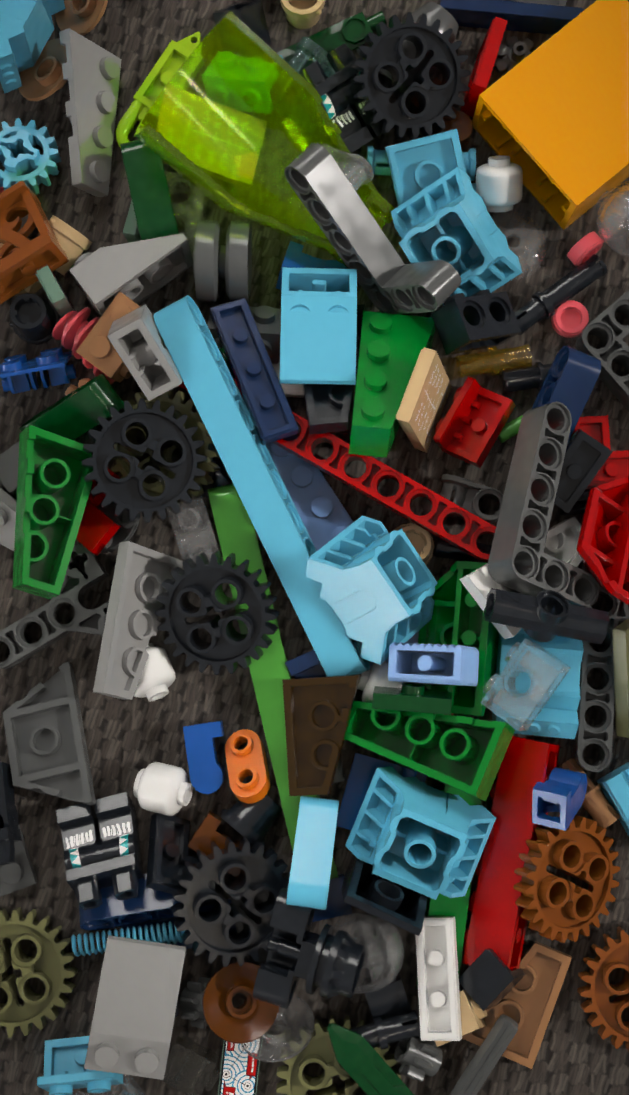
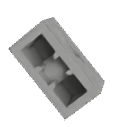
[107,304,182,401]

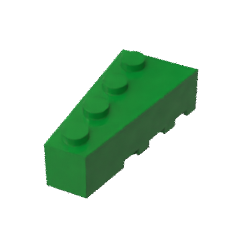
[349,311,435,458]
[12,425,93,599]
[344,701,515,801]

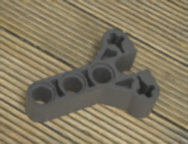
[0,545,109,669]

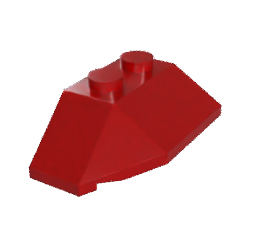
[576,476,629,605]

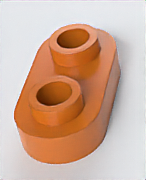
[225,729,270,804]

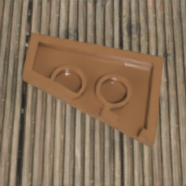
[462,941,572,1069]

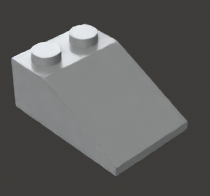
[69,233,193,317]
[84,935,186,1080]

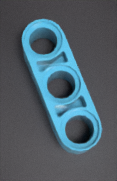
[286,796,339,910]

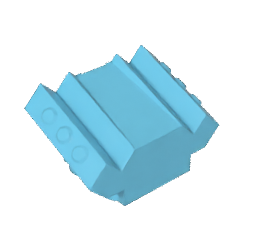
[0,0,65,94]
[391,167,523,306]
[306,515,438,665]
[492,628,584,739]
[345,767,496,900]

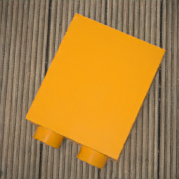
[472,0,629,230]

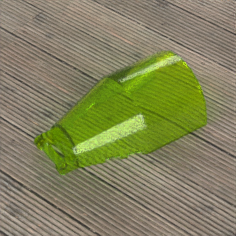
[134,11,395,269]

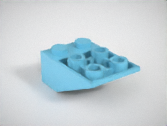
[280,267,357,385]

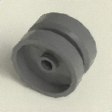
[193,220,252,304]

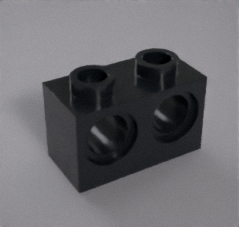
[431,289,521,355]

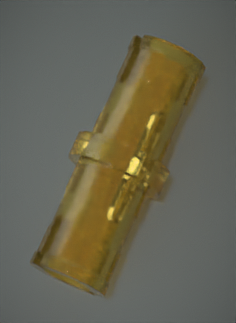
[456,344,532,379]

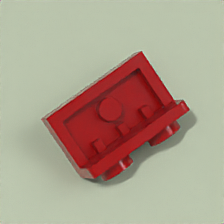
[433,377,516,468]

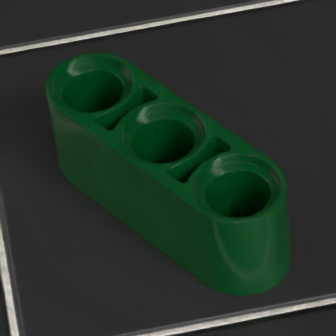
[120,136,179,240]
[19,374,124,440]

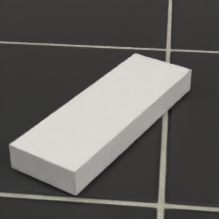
[415,916,462,1041]

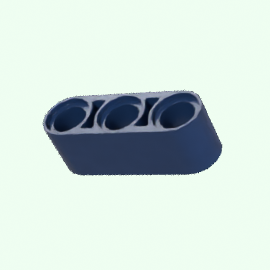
[532,346,602,442]
[79,873,181,931]

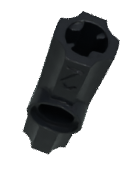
[484,588,609,644]

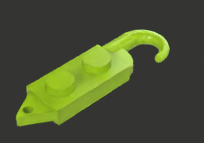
[116,31,203,148]

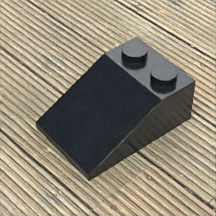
[341,855,428,936]

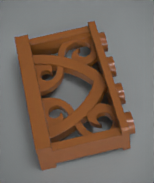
[0,181,69,304]

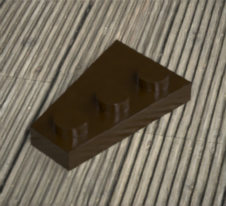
[283,675,361,796]

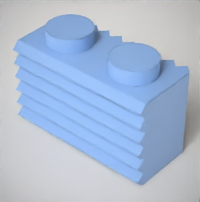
[388,642,479,686]

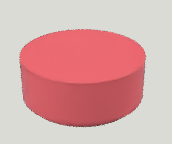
[567,231,603,266]
[551,300,589,338]

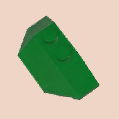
[418,561,499,716]

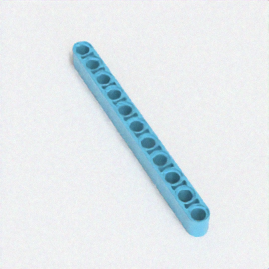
[153,295,370,677]

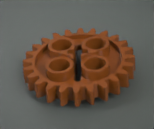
[513,814,620,943]
[577,926,629,1052]

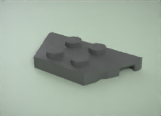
[2,662,96,805]

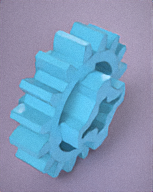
[0,118,61,194]

